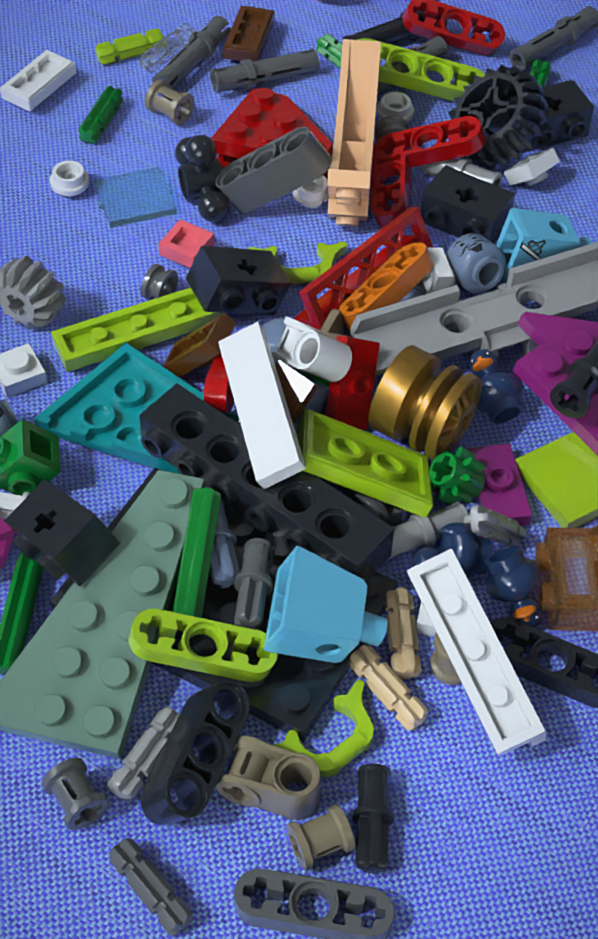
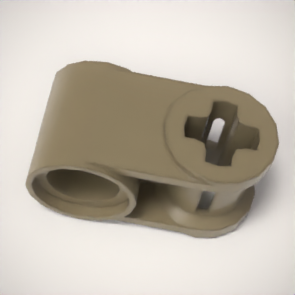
[216,736,321,820]

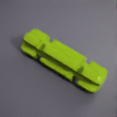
[95,28,165,65]

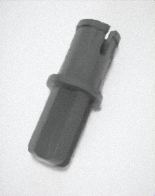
[234,538,275,630]

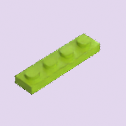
[51,287,224,372]

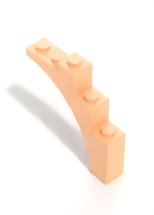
[327,39,381,227]

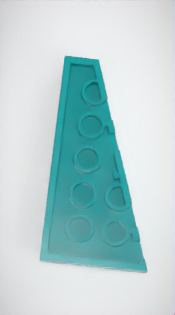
[34,343,327,513]

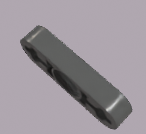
[234,869,394,939]

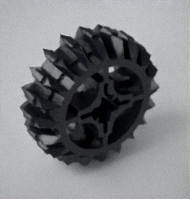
[448,64,549,169]

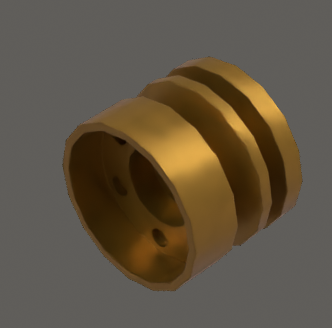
[368,345,482,460]

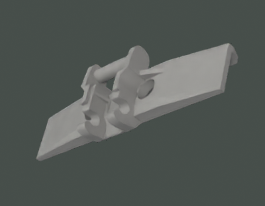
[350,242,598,375]

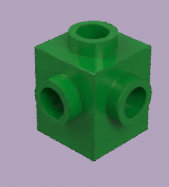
[0,419,61,496]

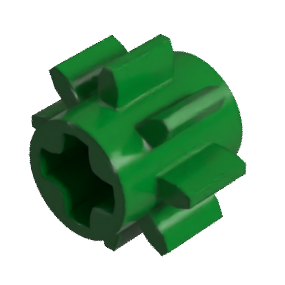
[429,446,486,505]

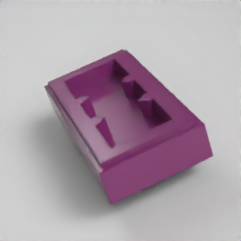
[466,443,532,526]

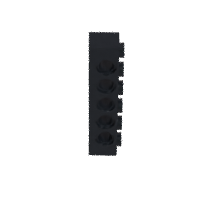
[139,383,395,583]

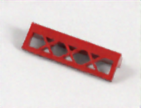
[293,207,434,330]

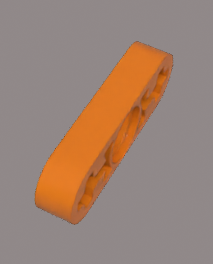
[339,242,434,332]

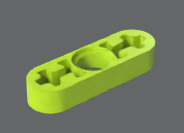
[128,608,278,682]

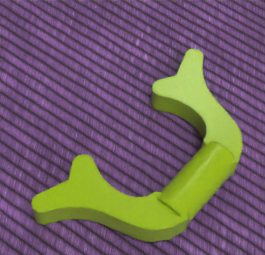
[248,241,347,284]
[273,680,374,777]

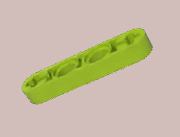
[358,38,485,102]

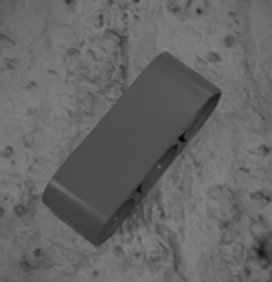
[215,127,332,214]

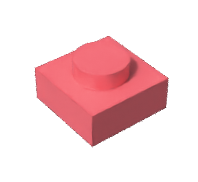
[159,219,215,268]

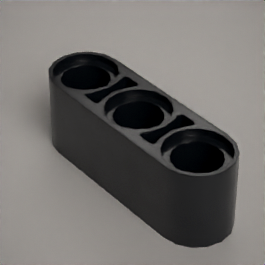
[140,680,250,826]

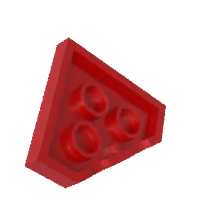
[211,88,332,158]

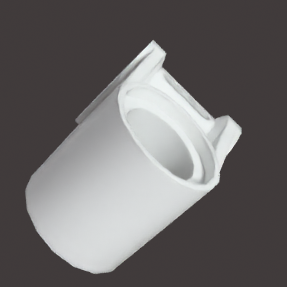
[271,316,352,382]

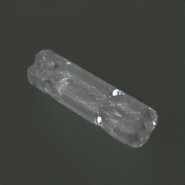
[140,23,196,73]

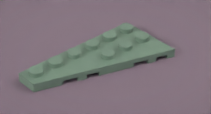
[0,470,206,759]

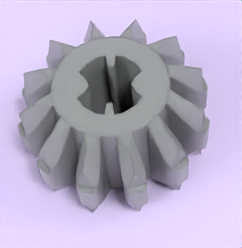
[0,256,66,330]

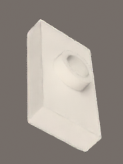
[0,50,76,111]

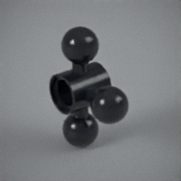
[175,135,229,222]

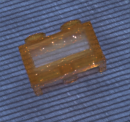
[535,525,598,631]

